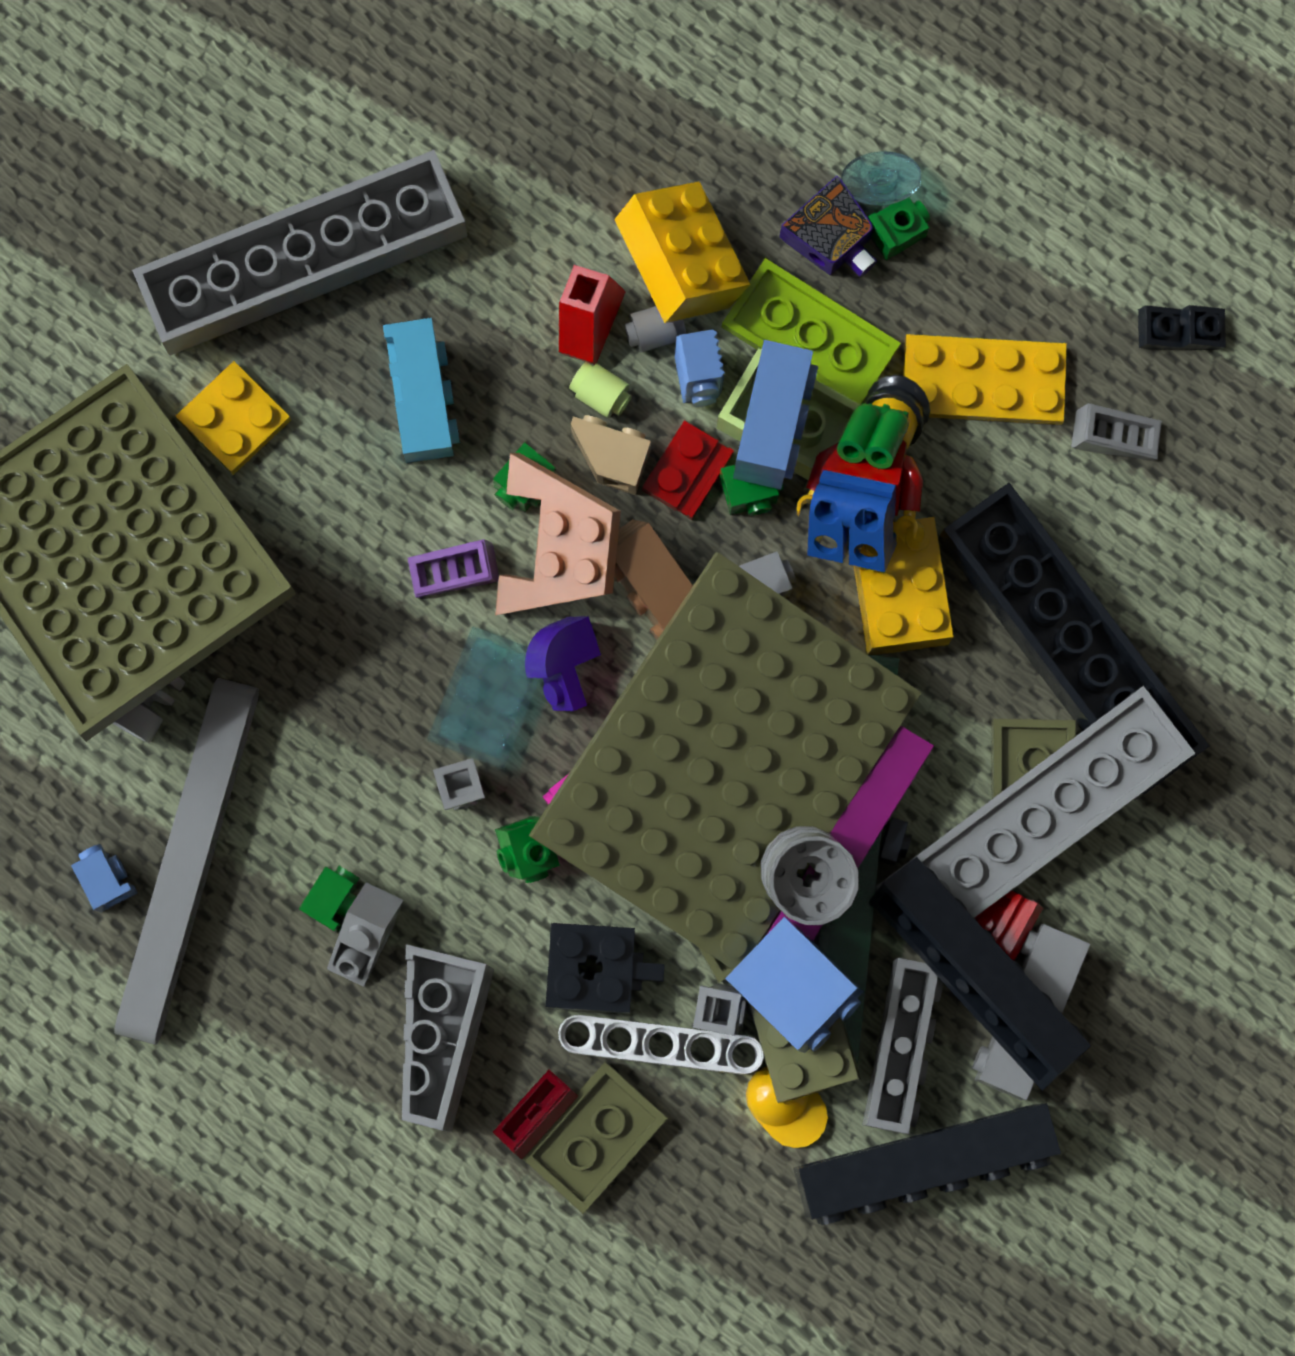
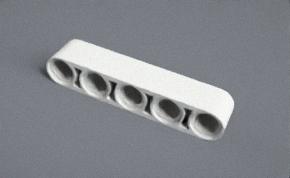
[558,1015,764,1075]

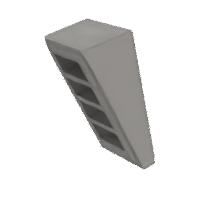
[1071,403,1162,461]

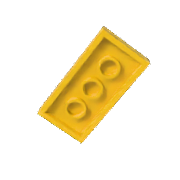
[903,334,1067,425]

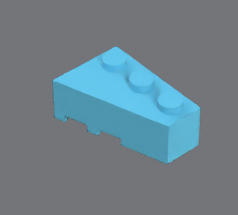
[383,318,460,463]

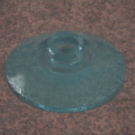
[841,151,921,205]

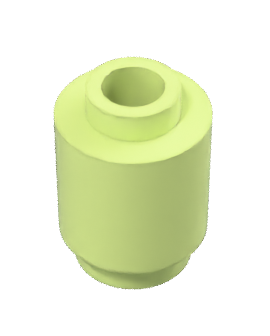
[569,361,632,418]

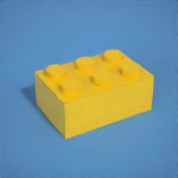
[614,181,751,323]
[854,517,953,656]

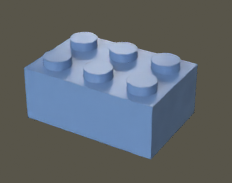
[733,340,818,490]

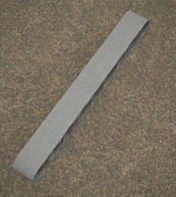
[115,678,259,1045]

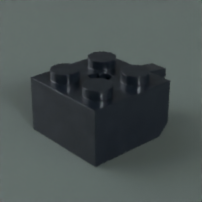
[545,923,665,1014]

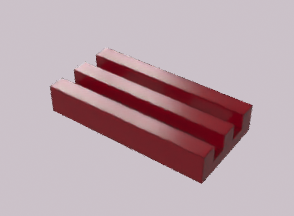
[493,1069,578,1160]

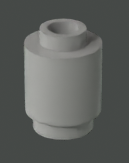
[624,306,686,353]

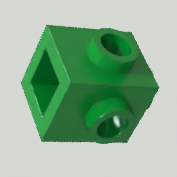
[495,816,560,883]

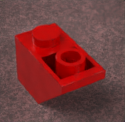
[559,265,626,365]

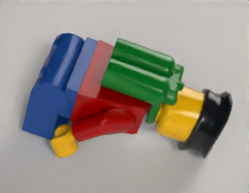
[796,375,930,572]

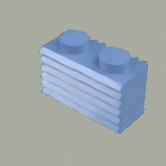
[675,329,725,407]

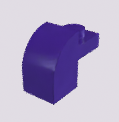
[525,616,601,711]

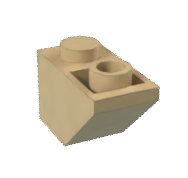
[571,415,651,495]

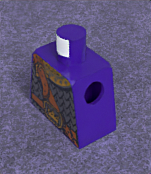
[779,176,877,278]

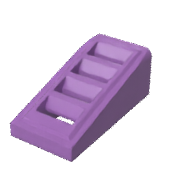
[408,539,499,598]

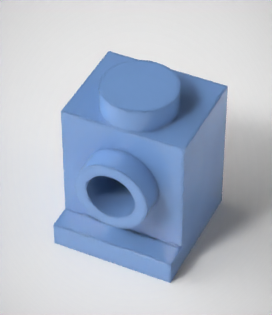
[71,844,138,913]

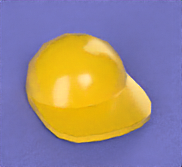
[746,1065,828,1148]

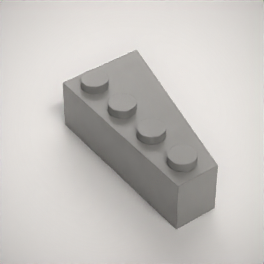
[402,944,494,1133]

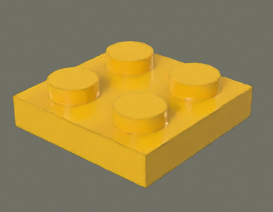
[175,361,291,475]

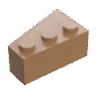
[614,519,693,640]

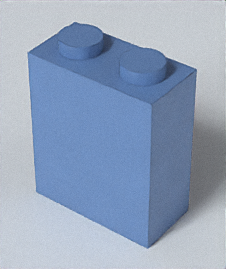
[725,917,864,1053]

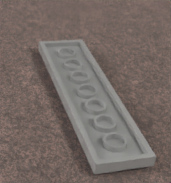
[875,686,1195,918]

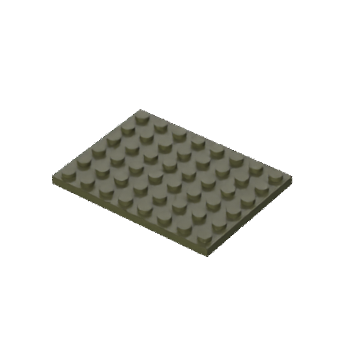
[0,364,296,742]
[529,552,921,970]

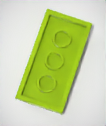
[721,258,901,405]

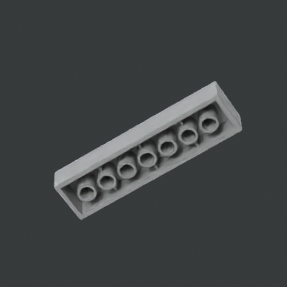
[132,150,467,356]

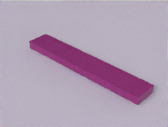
[767,725,934,941]

